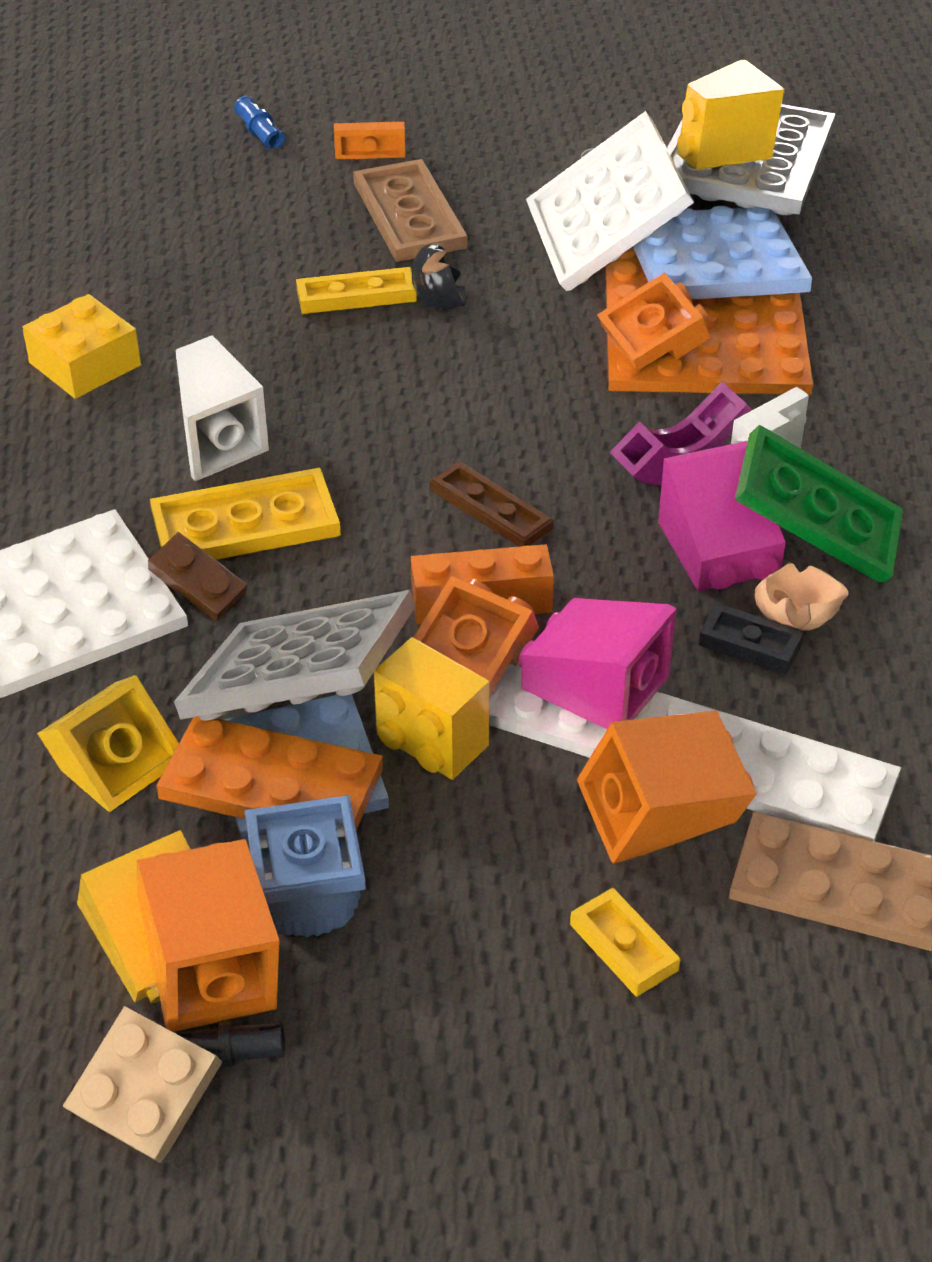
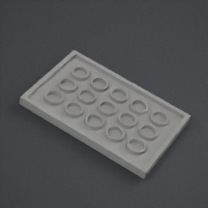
[667,104,835,215]

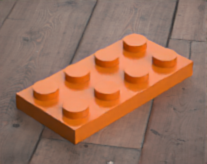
[156,716,383,830]

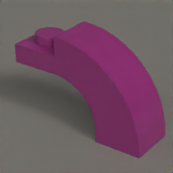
[610,381,752,485]

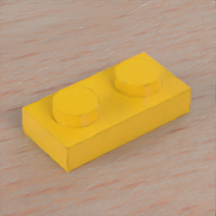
[570,888,680,997]

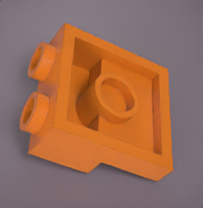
[597,272,712,371]
[413,575,539,698]

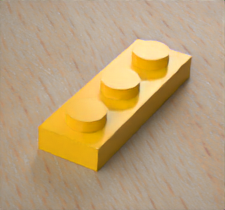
[296,267,417,314]

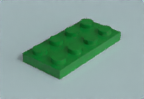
[735,425,903,582]

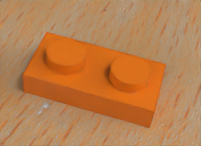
[334,122,405,159]

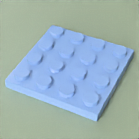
[633,206,812,299]

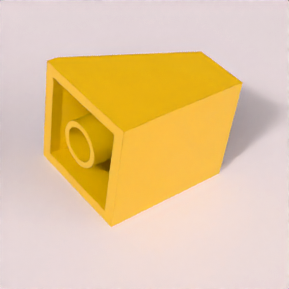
[677,60,784,170]
[77,830,190,1003]

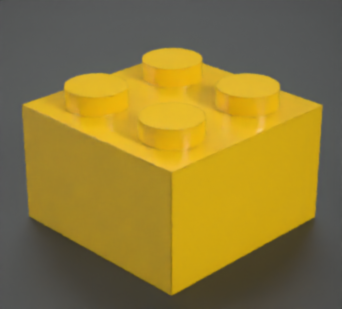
[22,294,141,399]
[374,637,489,780]

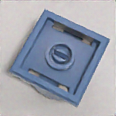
[245,795,366,937]

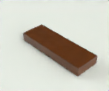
[429,461,554,547]

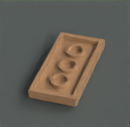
[353,159,467,262]
[729,811,932,951]

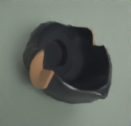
[412,244,466,310]

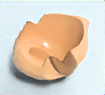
[755,562,848,631]

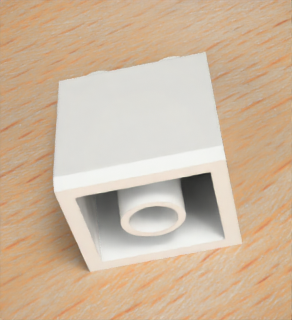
[176,336,269,481]

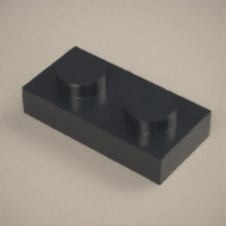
[698,603,804,674]

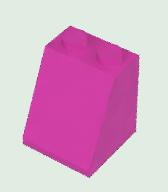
[658,441,786,592]
[519,598,677,729]

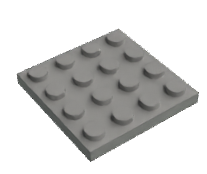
[174,590,415,720]

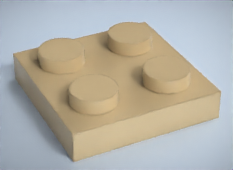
[63,1006,222,1163]

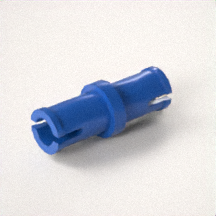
[234,95,285,150]

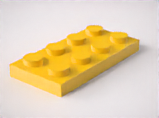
[150,468,341,560]

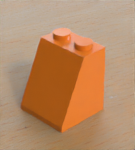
[577,710,757,864]
[137,839,279,1032]

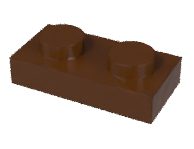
[148,531,247,621]

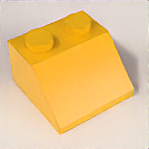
[37,675,179,812]

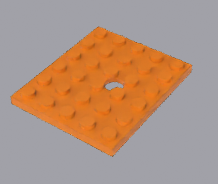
[605,246,813,395]

